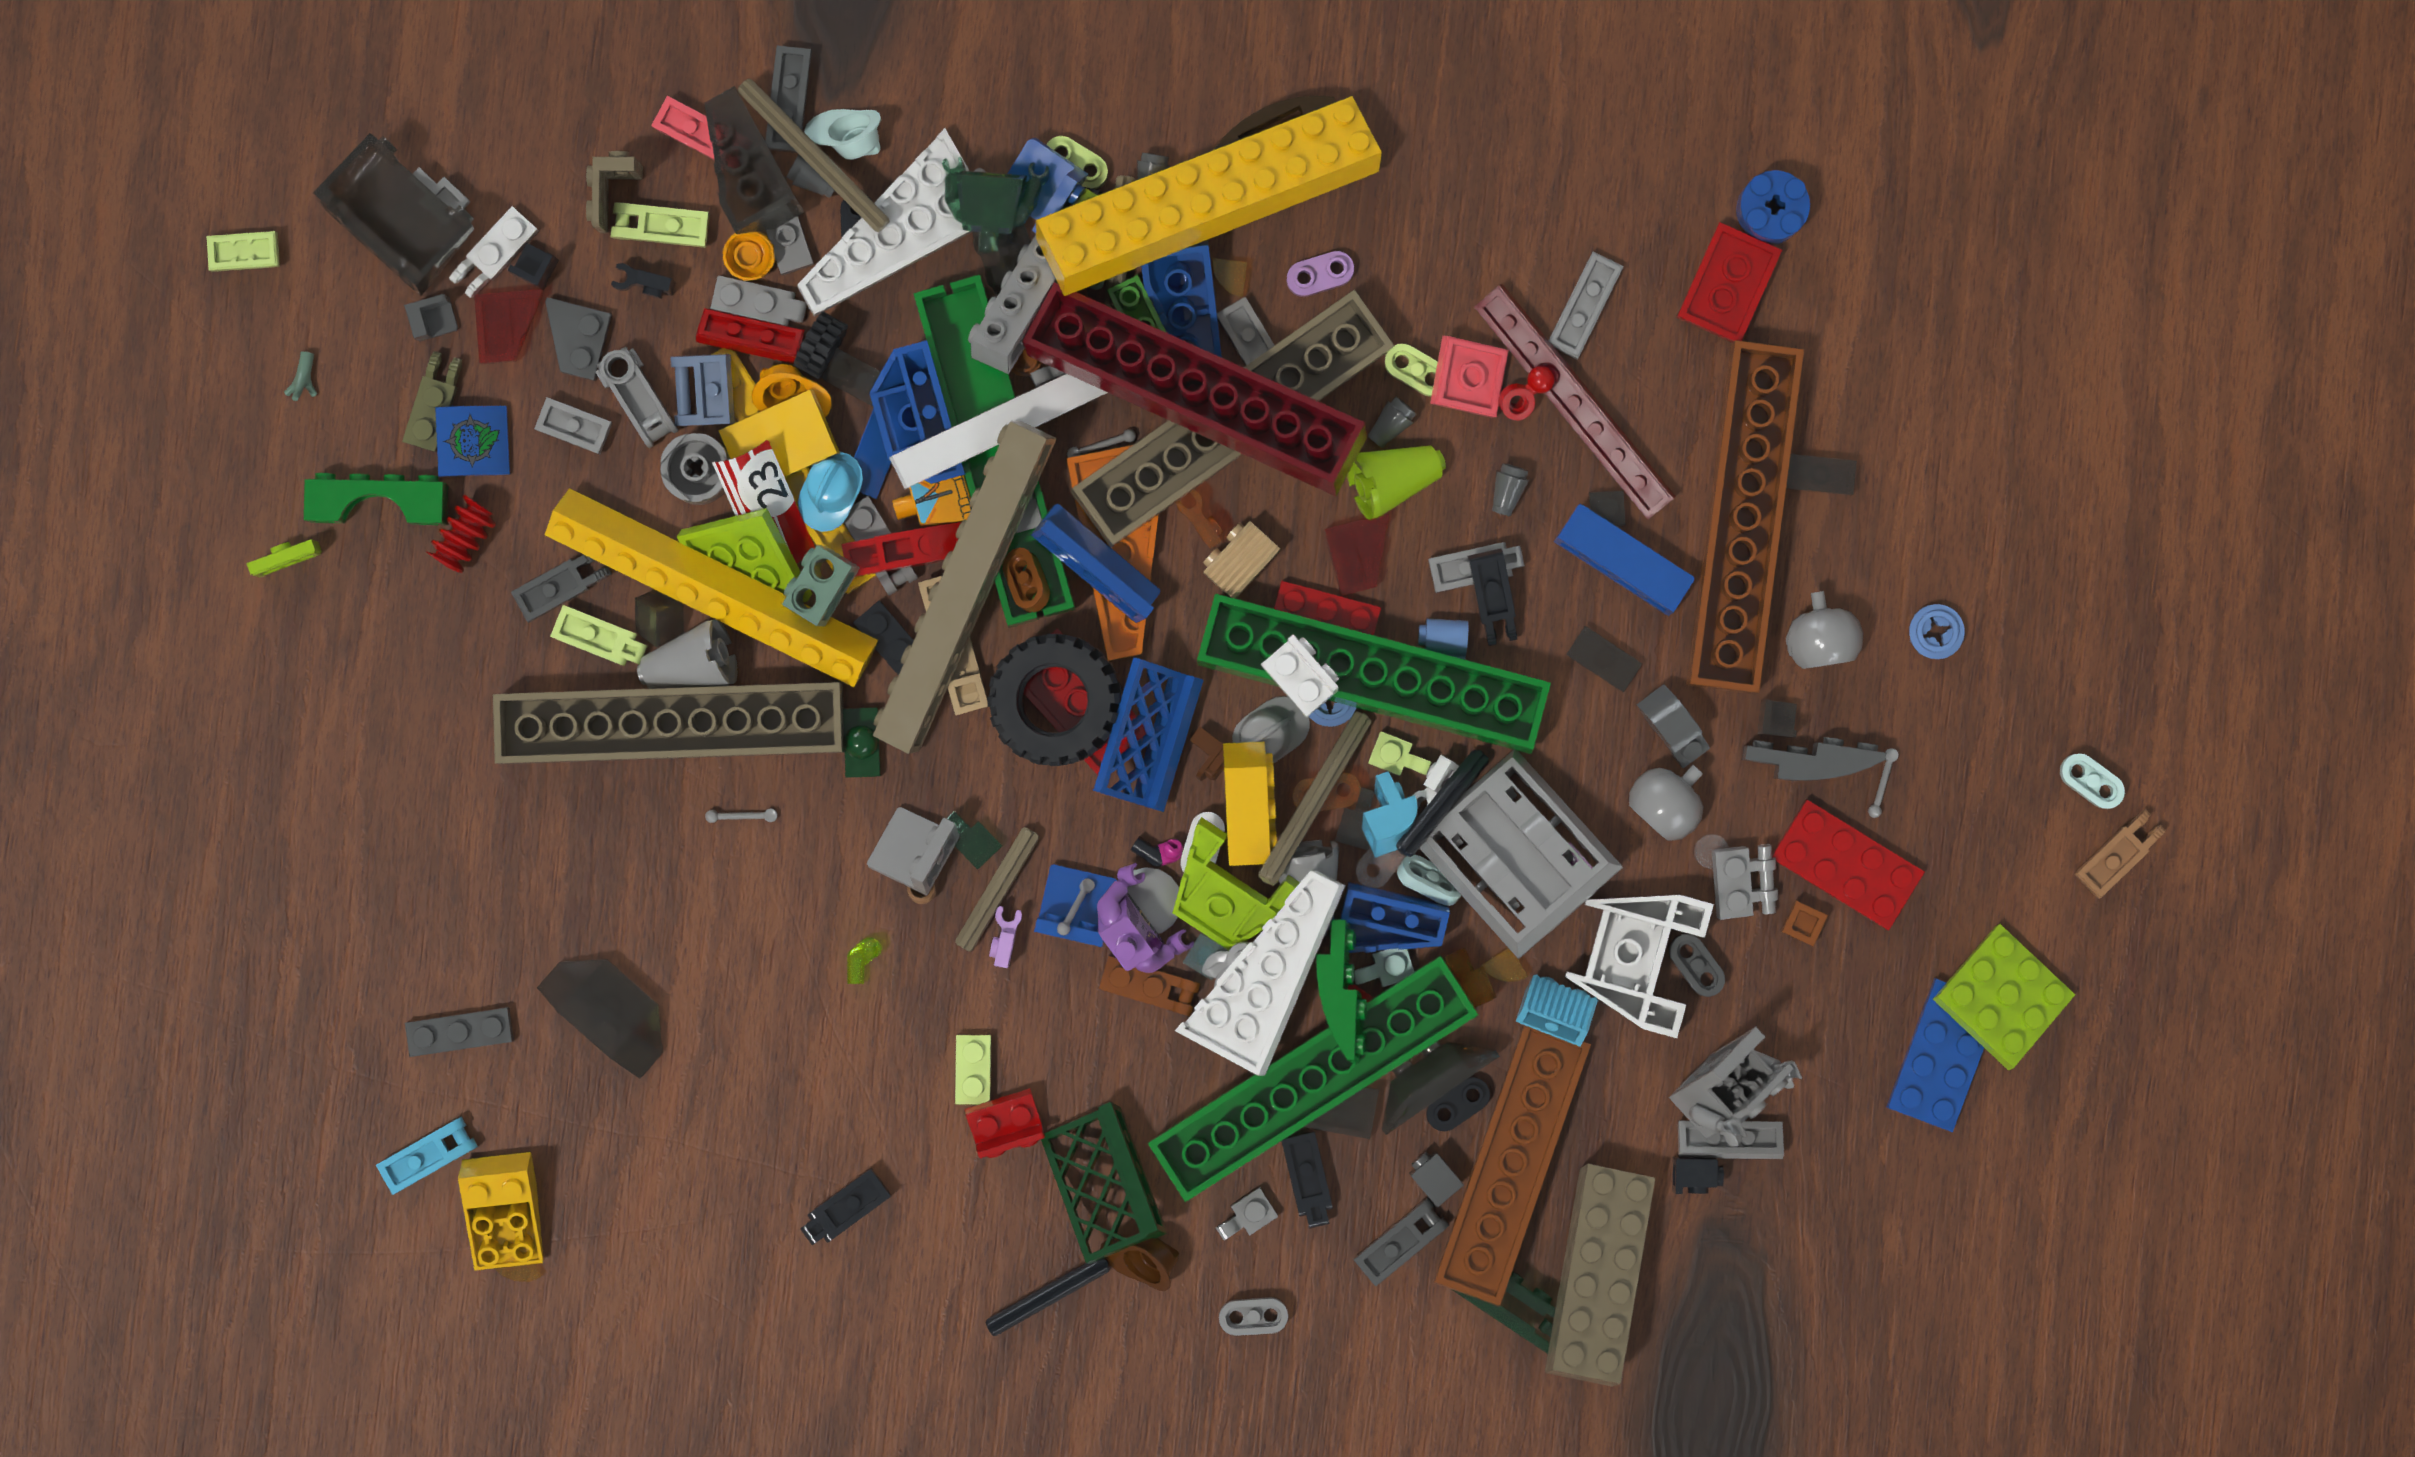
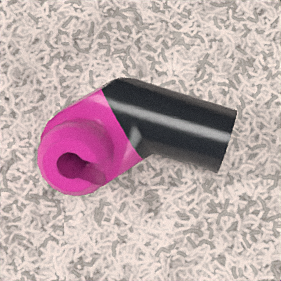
[1130,836,1183,867]

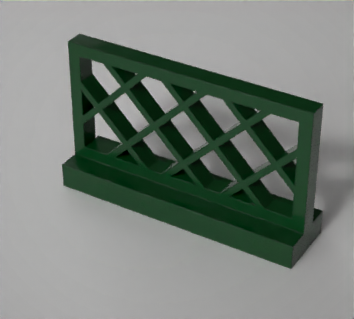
[1041,1102,1167,1264]

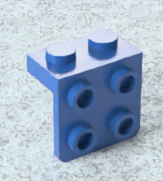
[998,138,1088,233]

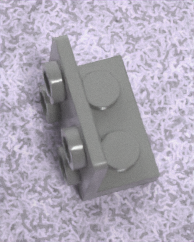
[867,807,960,895]

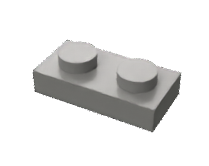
[534,397,612,455]

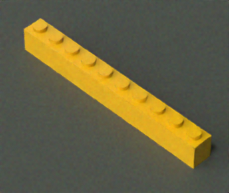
[545,488,878,687]

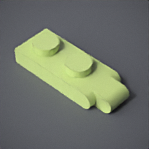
[550,605,647,666]

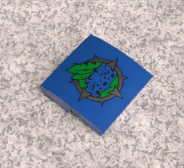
[435,406,510,477]

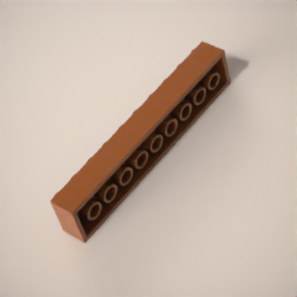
[1686,340,1804,694]

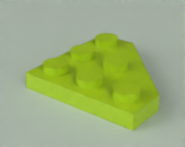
[677,508,812,602]

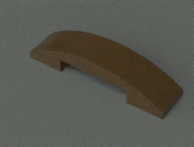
[1214,96,1336,150]

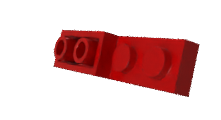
[841,522,961,577]

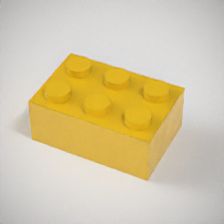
[1223,741,1277,866]

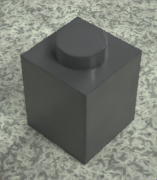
[1409,1151,1464,1208]

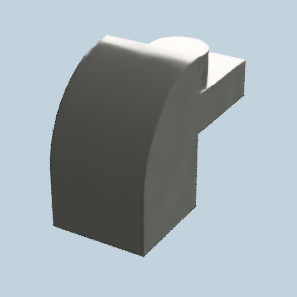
[1636,684,1710,768]

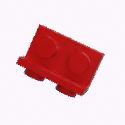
[965,1088,1045,1158]

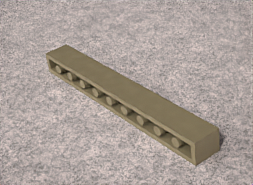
[873,421,1057,754]

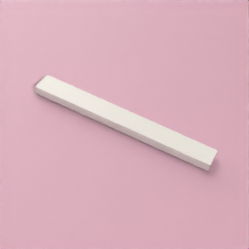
[890,374,1108,489]

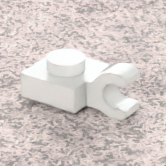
[1412,755,1459,809]

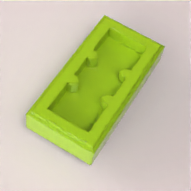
[246,539,322,578]

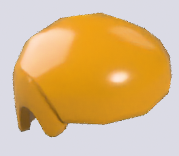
[722,228,775,281]

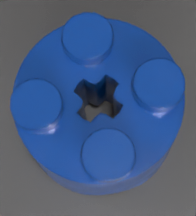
[1736,170,1810,245]

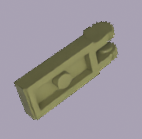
[402,351,462,453]

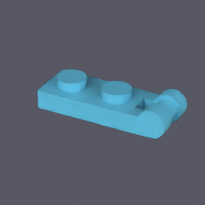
[376,1116,478,1195]

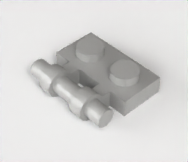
[1712,844,1779,920]

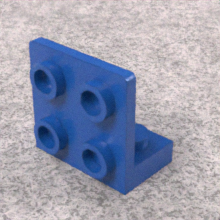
[1034,864,1117,947]

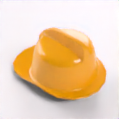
[751,364,832,417]

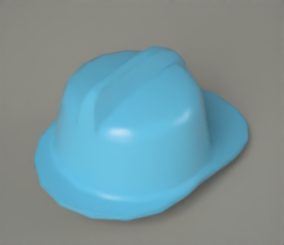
[798,451,863,532]

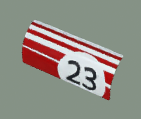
[712,440,815,564]

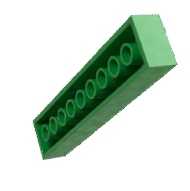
[1197,593,1551,754]
[1148,955,1479,1202]

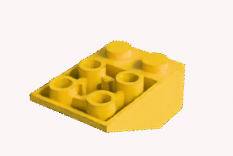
[458,1152,544,1270]

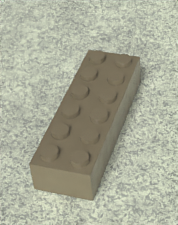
[1545,1164,1655,1386]

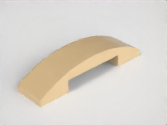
[918,576,988,715]

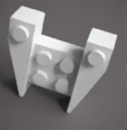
[1565,895,1714,1038]

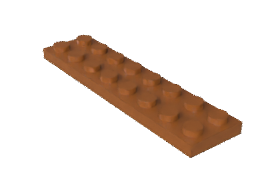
[1433,1025,1591,1306]

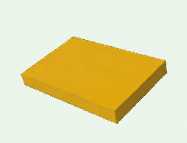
[718,389,840,477]

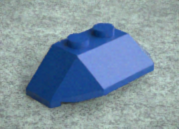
[869,340,965,484]

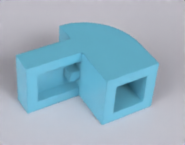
[1362,771,1417,858]

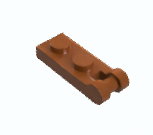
[1099,956,1201,1016]

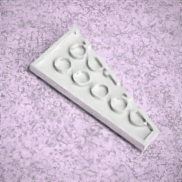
[1175,870,1345,1076]

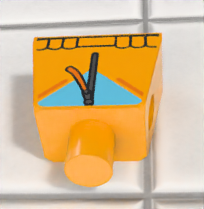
[892,475,972,528]

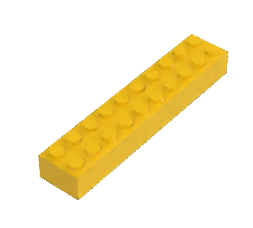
[1036,96,1382,296]

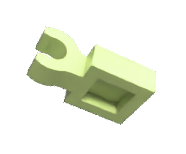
[1368,731,1431,776]

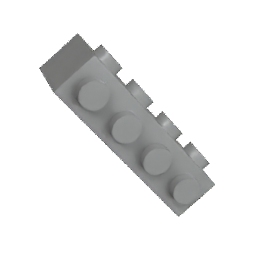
[968,235,1058,374]

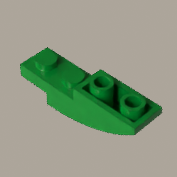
[1317,920,1367,1064]

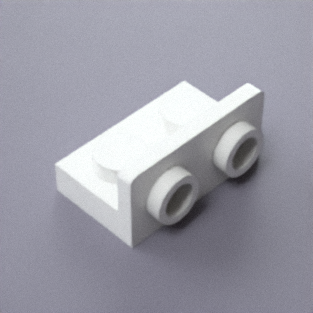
[1261,635,1339,718]

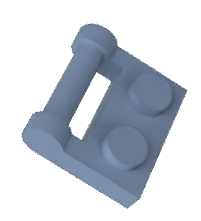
[670,354,735,426]

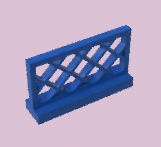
[1093,657,1204,812]

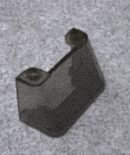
[313,133,474,296]

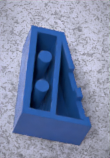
[1340,882,1450,953]

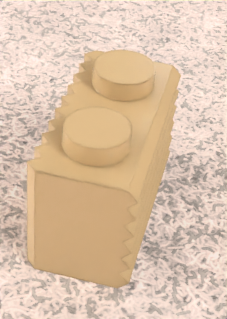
[1203,521,1280,599]

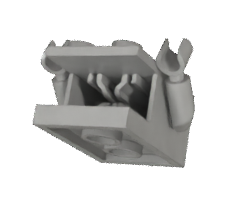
[1669,1027,1802,1147]

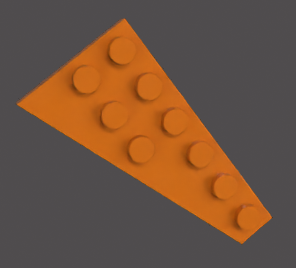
[1066,445,1159,661]

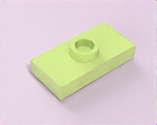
[206,231,280,272]

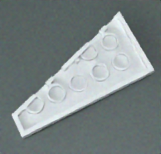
[797,128,995,317]

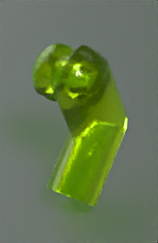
[847,937,882,984]

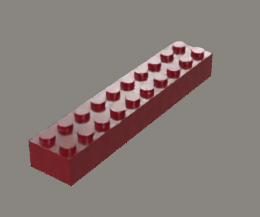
[1022,282,1368,496]

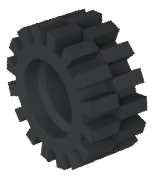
[794,312,848,379]

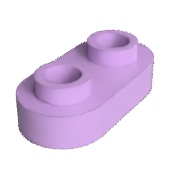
[1287,251,1354,297]

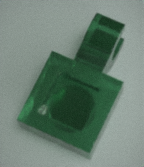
[946,811,1003,870]

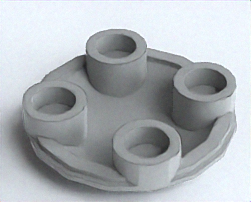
[1127,867,1179,934]

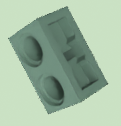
[782,545,860,626]

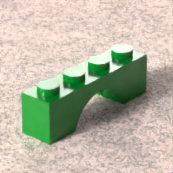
[304,473,449,526]

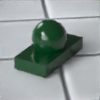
[843,707,881,778]

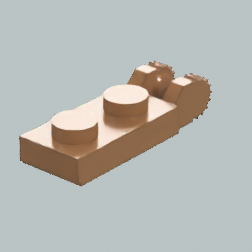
[2074,809,2166,899]

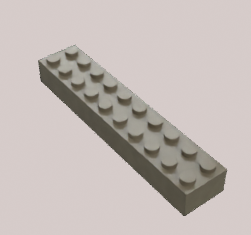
[1071,289,1394,548]
[493,682,845,764]

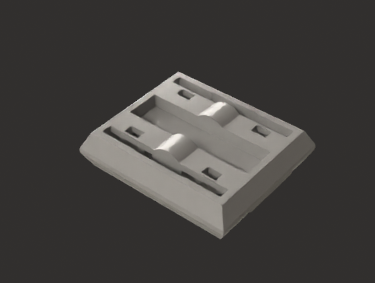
[1420,750,1623,959]

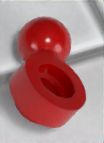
[1498,366,1555,421]

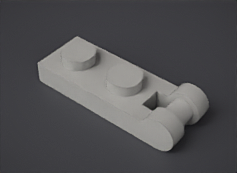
[844,496,918,596]

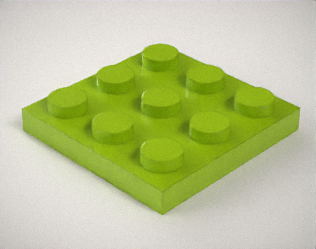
[1933,924,2075,1071]

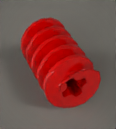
[425,494,496,573]

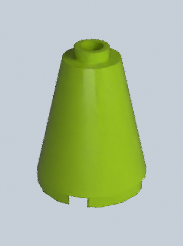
[1347,445,1446,520]

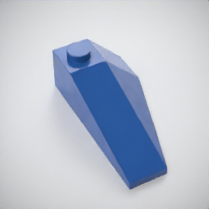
[1141,240,1222,358]

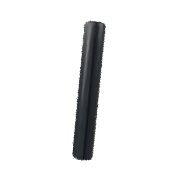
[1396,750,1489,857]
[985,1258,1110,1336]

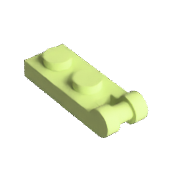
[610,203,710,248]

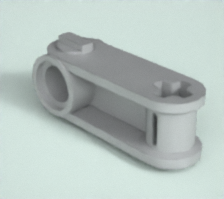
[595,346,679,449]

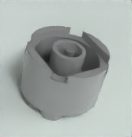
[660,433,730,505]

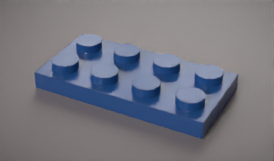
[1886,978,1984,1132]

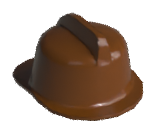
[1100,1238,1179,1291]

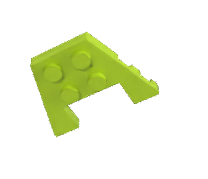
[1172,817,1300,950]

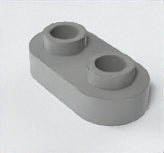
[1219,1297,1288,1336]

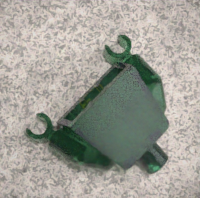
[942,157,1049,252]

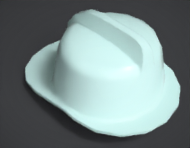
[804,109,881,160]

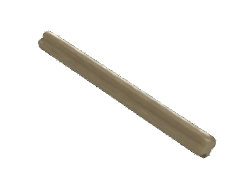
[738,78,890,232]
[1259,712,1371,885]

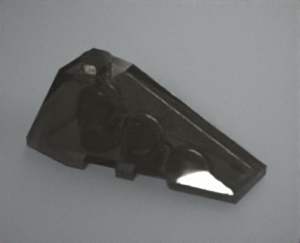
[704,86,805,234]

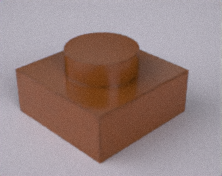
[1781,901,1828,947]

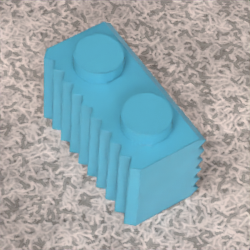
[1516,975,1598,1047]

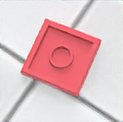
[1430,336,1509,418]

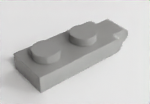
[710,275,807,326]
[1428,542,1525,593]

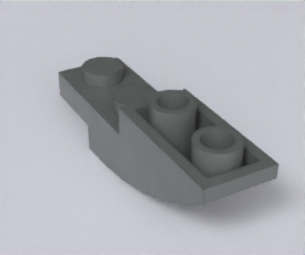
[1742,737,1886,781]

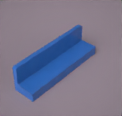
[1031,504,1161,623]
[1554,504,1694,616]

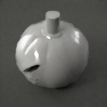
[1786,591,1863,669]
[1629,765,1703,841]

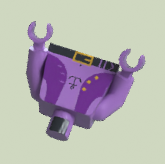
[1097,863,1194,973]

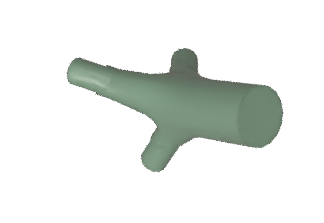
[284,351,318,401]

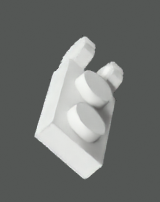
[449,206,539,298]

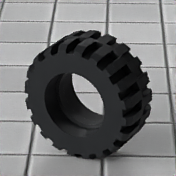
[987,634,1122,766]

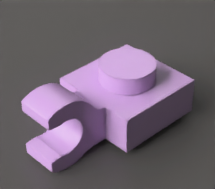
[989,906,1022,968]

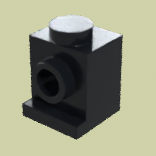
[1672,1157,1724,1194]

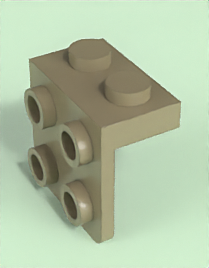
[586,151,643,233]

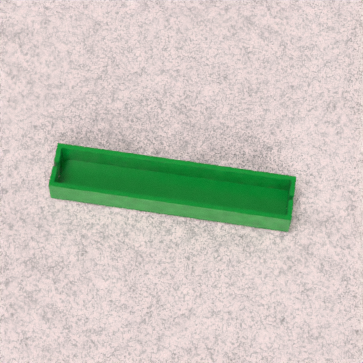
[913,275,1075,628]

